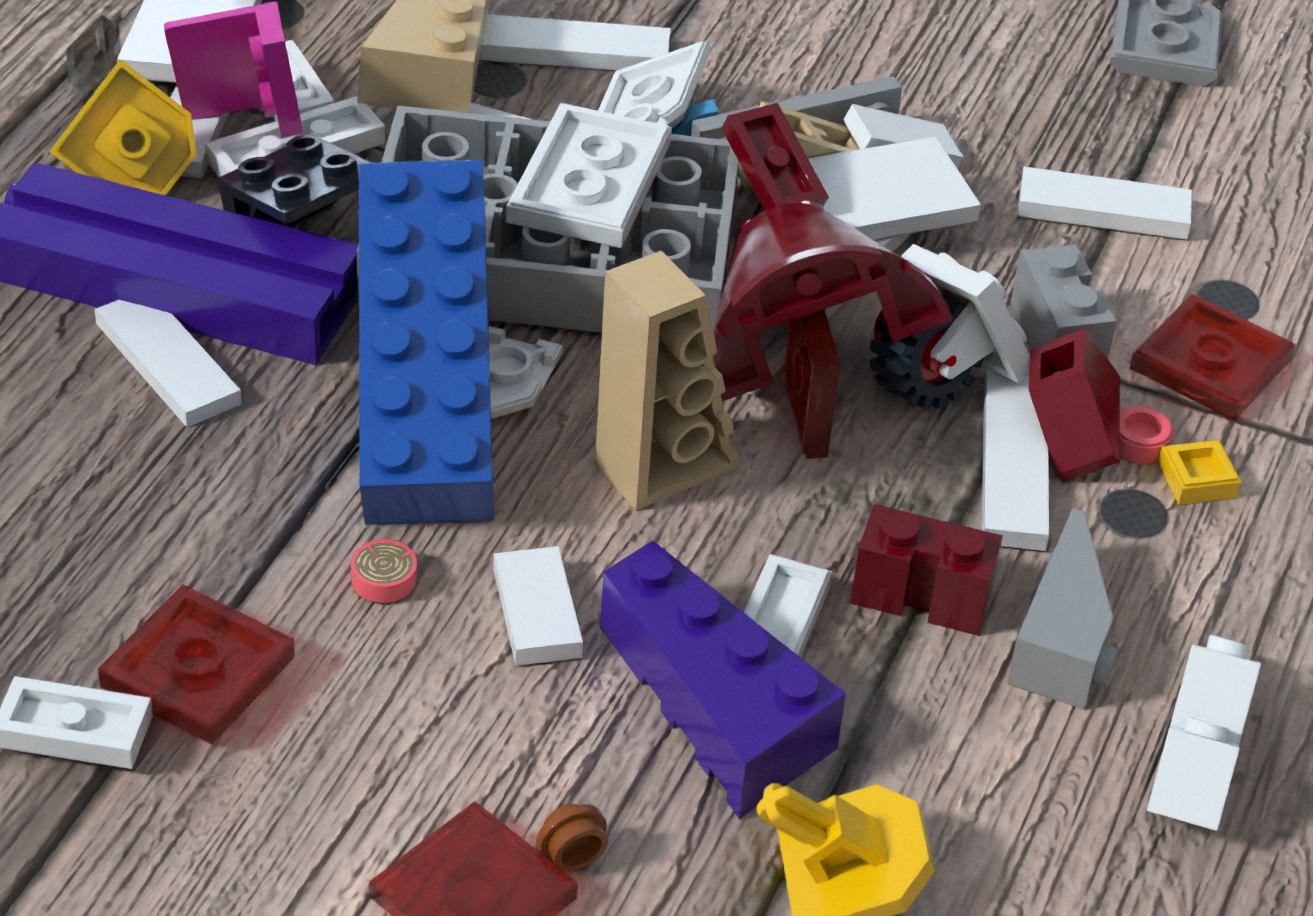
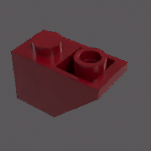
[1029,328,1120,482]

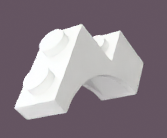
[1147,634,1261,831]

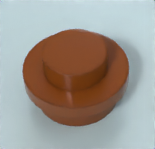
[536,804,608,871]

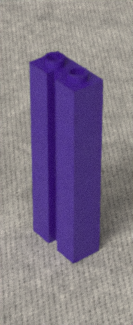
[0,162,358,365]

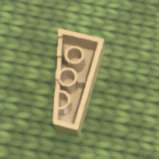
[357,0,490,113]
[595,251,741,511]

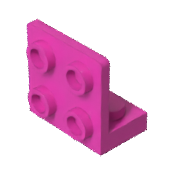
[163,1,304,138]

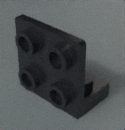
[217,134,371,226]

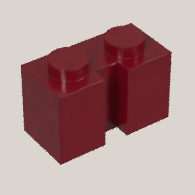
[850,504,1003,636]

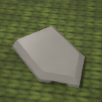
[1110,0,1223,87]

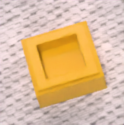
[1158,440,1242,505]

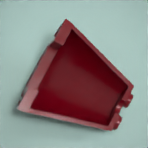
[713,200,953,401]

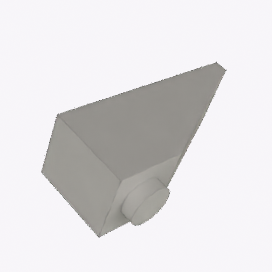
[1007,508,1118,710]

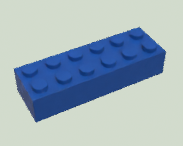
[359,160,494,525]

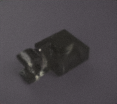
[66,15,121,97]

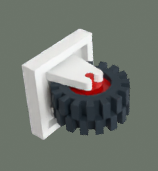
[869,244,1030,410]

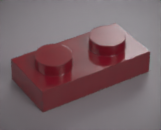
[721,103,829,210]

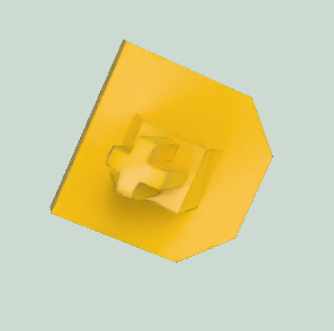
[49,59,197,196]
[757,783,935,916]

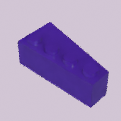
[600,540,846,819]

